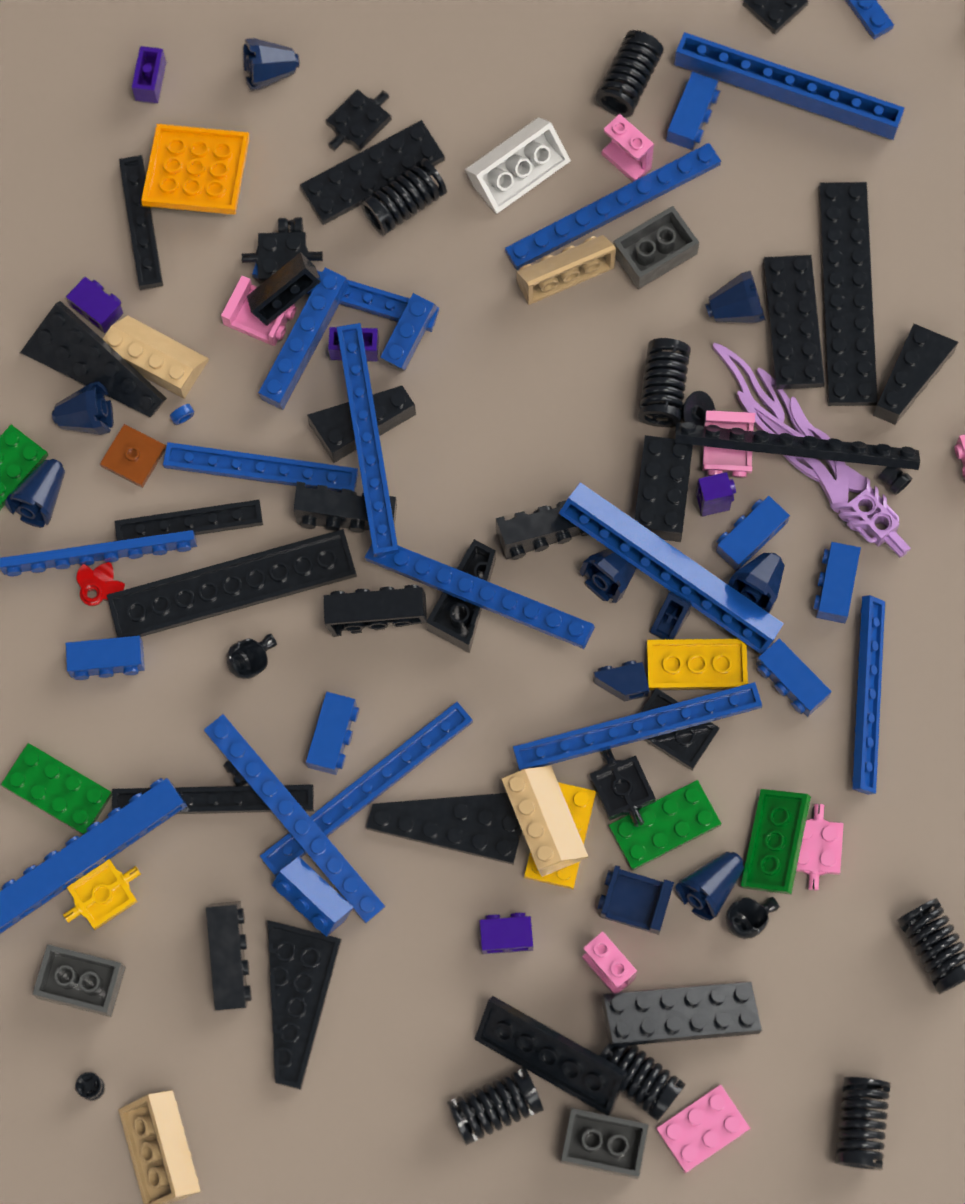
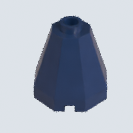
[243,38,299,90]
[705,270,765,323]
[52,382,114,435]
[580,548,637,603]
[728,553,785,613]

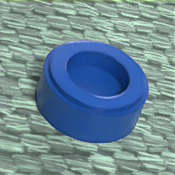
[170,404,195,425]

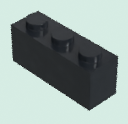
[247,252,321,326]

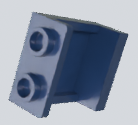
[597,865,674,935]

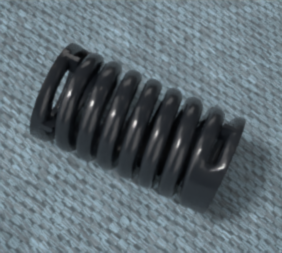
[595,30,664,117]
[360,158,447,236]
[638,338,691,427]
[897,898,965,994]
[599,1042,686,1121]
[447,1067,544,1145]
[835,1077,891,1170]

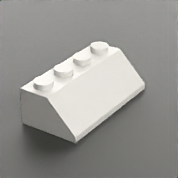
[465,117,571,213]

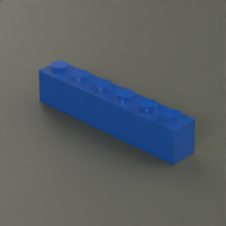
[258,268,349,410]

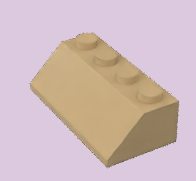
[517,235,616,305]
[103,315,209,399]
[502,766,589,877]
[118,1090,201,1204]

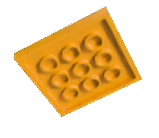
[141,124,250,215]

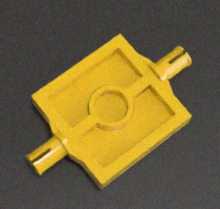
[63,859,141,930]

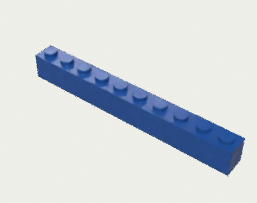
[674,32,905,140]
[559,482,784,654]
[0,778,187,934]

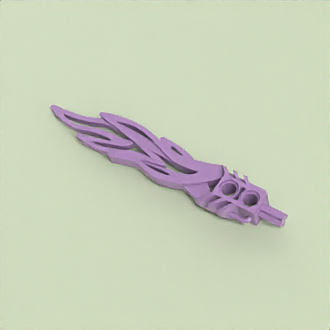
[713,343,911,558]

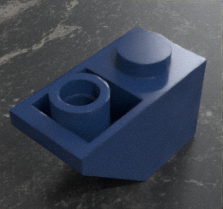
[593,661,650,702]

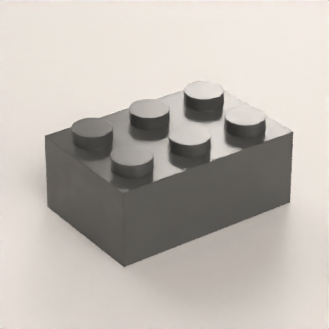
[613,206,699,290]
[33,944,126,1017]
[561,1108,649,1179]

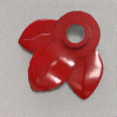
[76,562,125,606]

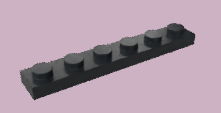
[119,155,163,290]
[115,500,263,541]

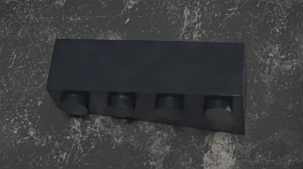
[873,324,958,425]
[307,386,416,463]
[294,481,397,533]
[496,500,589,560]
[426,539,496,653]
[324,585,427,637]
[206,901,252,1011]

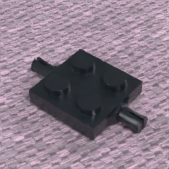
[326,89,392,151]
[242,232,323,282]
[590,749,656,827]

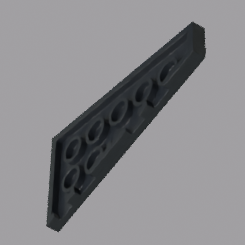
[267,920,342,1090]

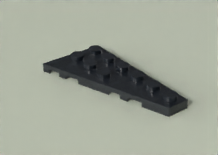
[20,301,167,417]
[367,793,522,865]

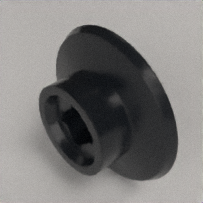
[681,391,715,426]

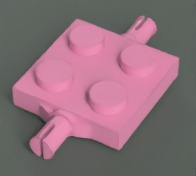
[796,804,844,891]

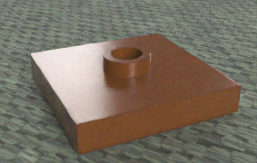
[100,424,166,488]

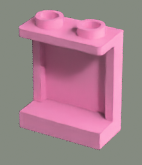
[602,114,654,182]
[221,276,297,346]
[702,410,755,477]
[582,932,637,993]

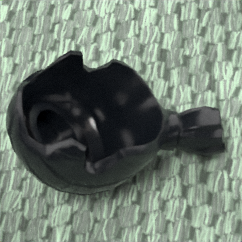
[226,634,277,679]
[725,897,780,939]

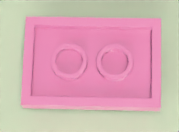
[656,1085,751,1173]

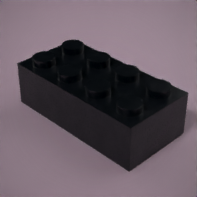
[635,435,693,542]

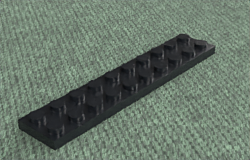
[819,182,878,406]
[107,529,357,638]

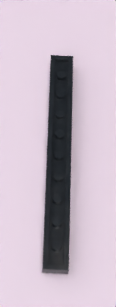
[675,422,920,470]

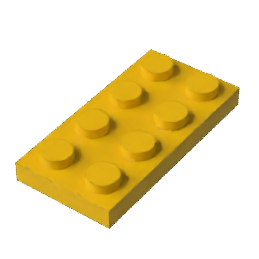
[647,639,748,690]
[524,782,596,890]

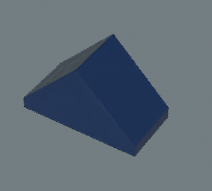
[650,591,692,640]

